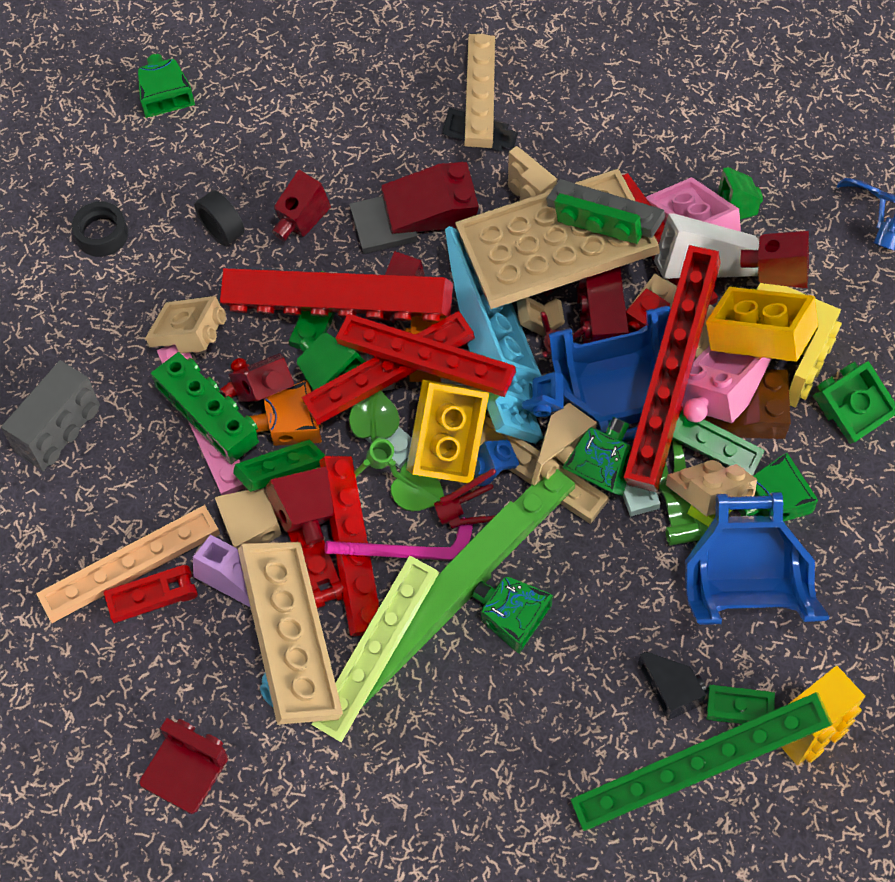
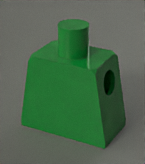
[297,333,366,390]

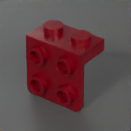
[140,718,229,814]

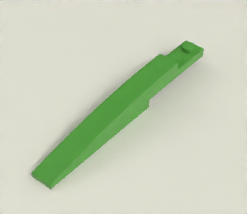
[362,469,575,707]

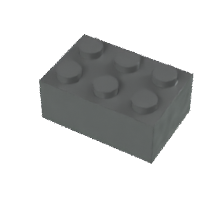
[1,360,100,471]

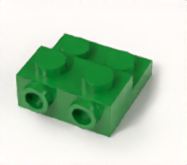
[812,361,895,444]

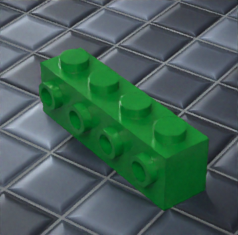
[151,352,259,464]

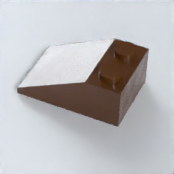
[704,369,791,439]

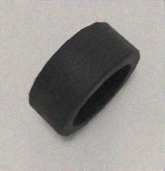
[194,190,245,246]
[71,201,128,257]

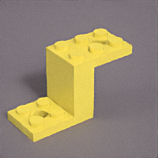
[757,283,842,408]

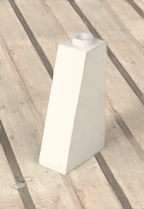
[654,213,759,279]

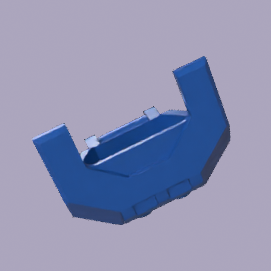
[549,306,670,442]
[685,492,829,625]

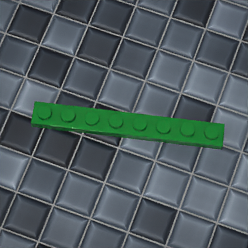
[570,692,833,831]

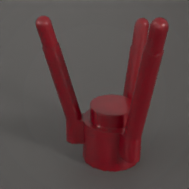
[540,311,588,360]
[434,469,496,529]

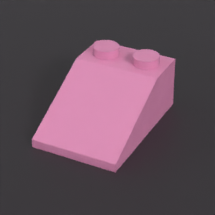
[646,177,741,232]

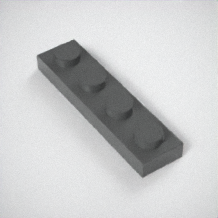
[546,179,665,238]

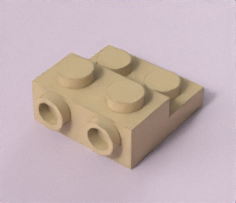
[508,146,557,201]
[145,296,226,353]
[666,460,757,517]

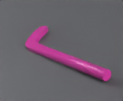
[325,517,473,561]

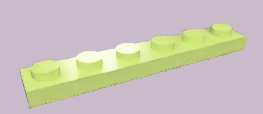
[311,556,439,742]

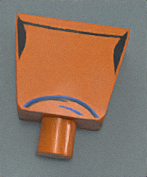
[250,380,322,446]

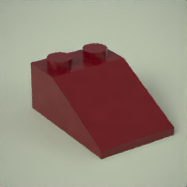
[381,162,479,234]

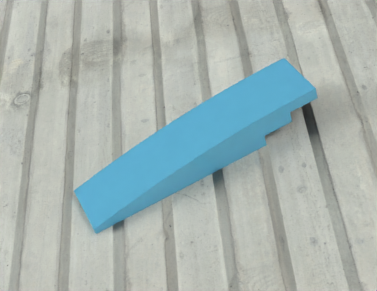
[445,226,544,444]

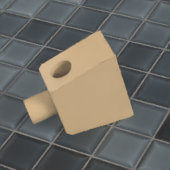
[215,488,281,549]

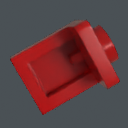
[626,288,670,333]

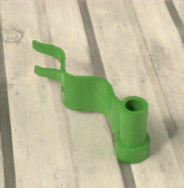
[659,440,708,546]

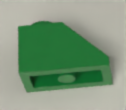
[718,167,763,219]

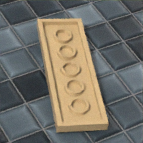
[238,542,343,725]

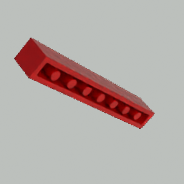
[624,245,721,493]
[220,268,453,322]

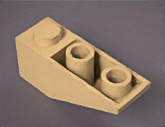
[531,403,597,486]

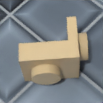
[517,297,565,336]

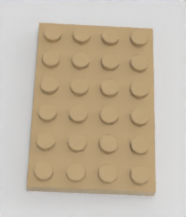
[455,169,660,309]

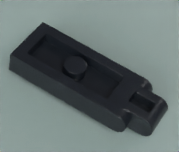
[442,107,518,151]

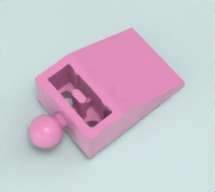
[681,345,772,423]

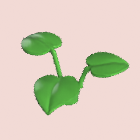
[316,391,444,512]

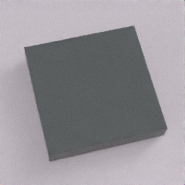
[349,196,418,254]

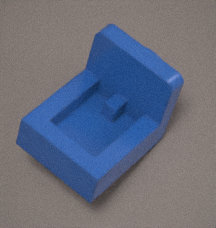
[522,371,564,417]
[474,440,519,487]

